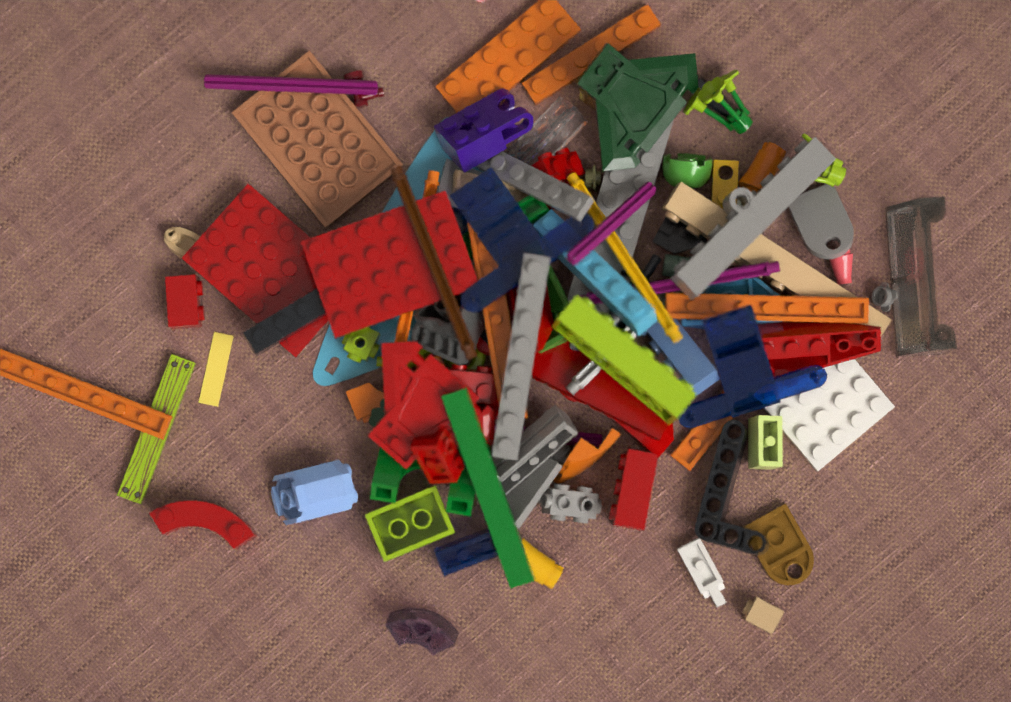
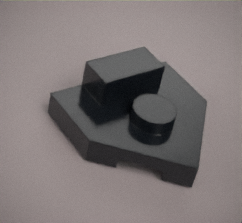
[652,217,707,255]

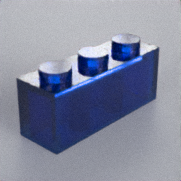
[434,528,498,576]

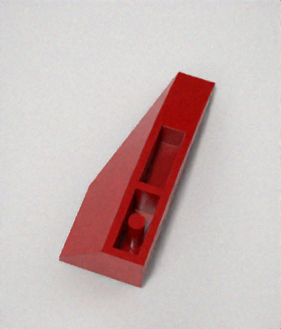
[725,321,881,384]

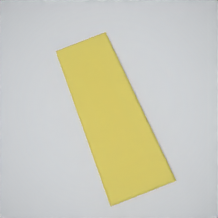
[199,332,234,407]

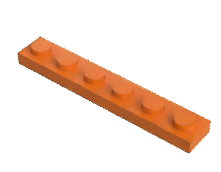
[522,4,661,105]

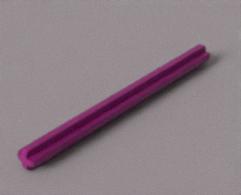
[204,74,378,95]

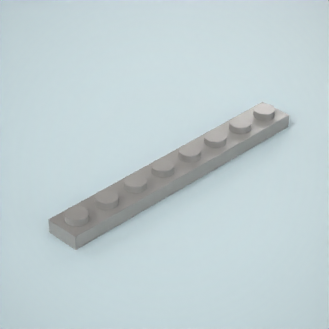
[492,253,551,461]

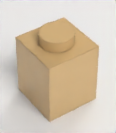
[742,597,784,634]

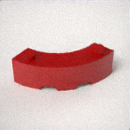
[149,501,257,549]

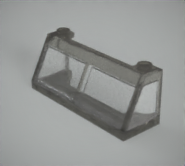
[885,196,957,357]

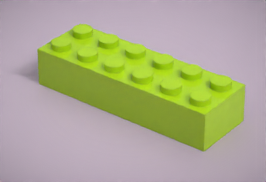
[552,295,697,425]

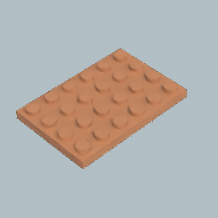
[232,50,404,229]

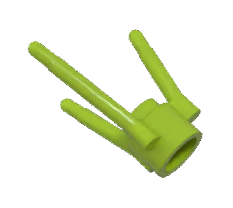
[802,133,846,187]

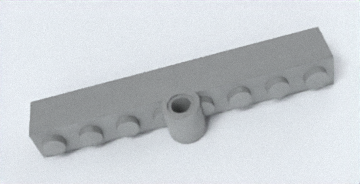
[670,137,836,300]

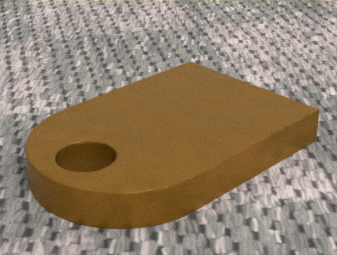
[743,503,814,585]

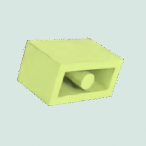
[748,415,783,470]

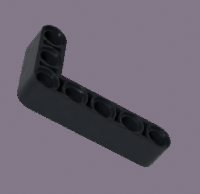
[695,420,769,556]

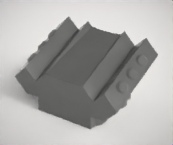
[411,288,486,365]

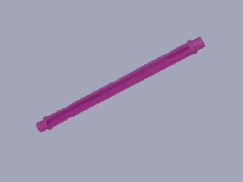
[578,261,780,305]

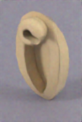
[164,227,201,258]

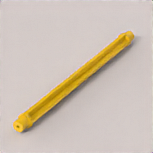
[566,172,683,343]

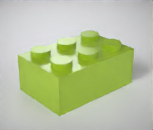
[365,485,456,562]

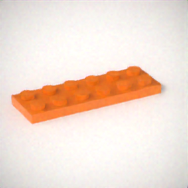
[435,0,581,113]

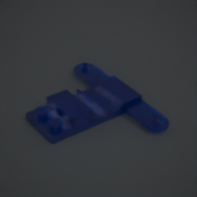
[450,167,594,313]
[678,304,827,428]

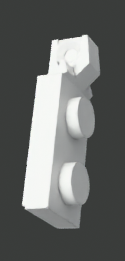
[677,538,726,607]

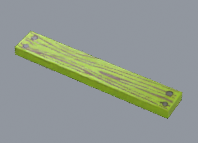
[117,354,196,504]

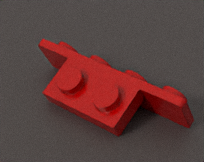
[440,362,497,404]

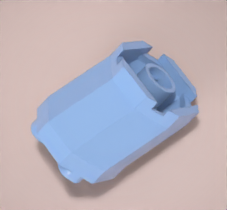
[271,460,358,525]

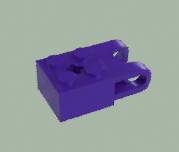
[433,89,534,173]

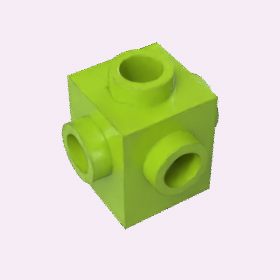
[342,327,381,363]

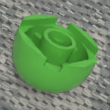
[662,153,712,189]

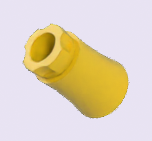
[521,538,564,589]

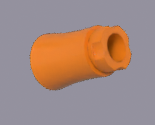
[738,142,786,193]

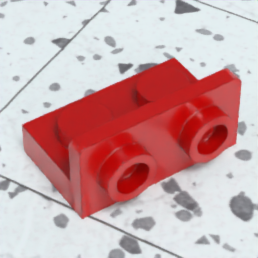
[410,429,465,484]

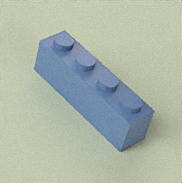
[641,319,720,397]

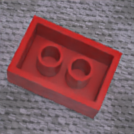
[609,449,658,531]

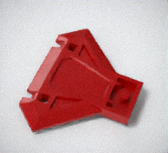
[368,341,495,469]

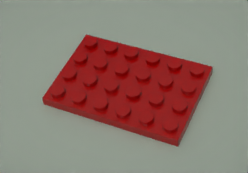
[181,184,329,358]
[301,190,480,339]

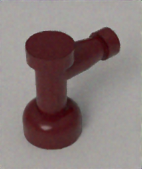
[343,70,384,109]

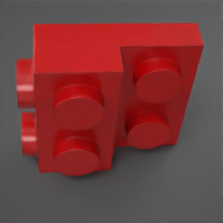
[531,148,586,211]

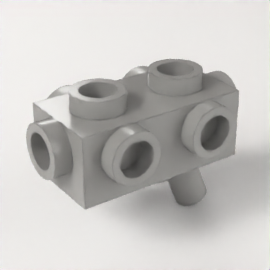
[538,484,602,523]

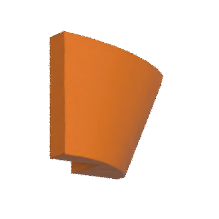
[553,428,621,484]

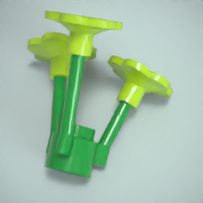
[683,69,753,134]

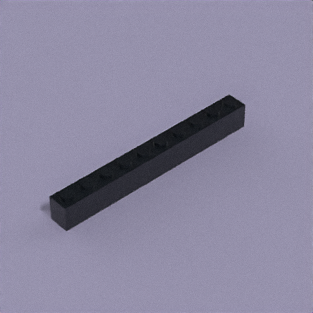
[243,207,471,357]

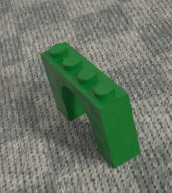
[370,447,475,517]

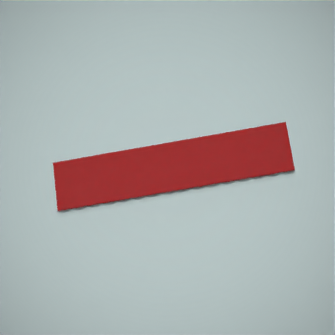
[476,337,668,441]

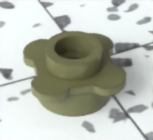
[586,165,602,192]

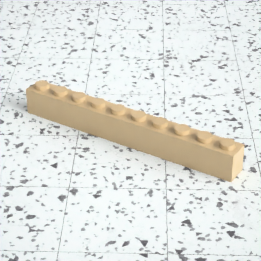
[661,182,892,336]

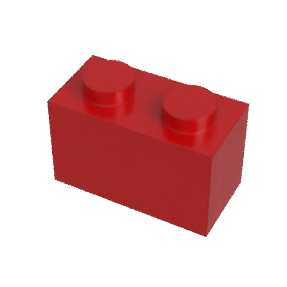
[165,274,205,329]

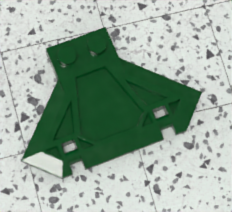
[575,43,699,171]

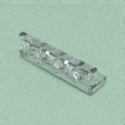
[505,97,588,166]

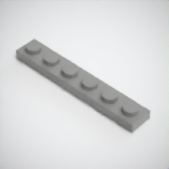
[476,151,594,222]

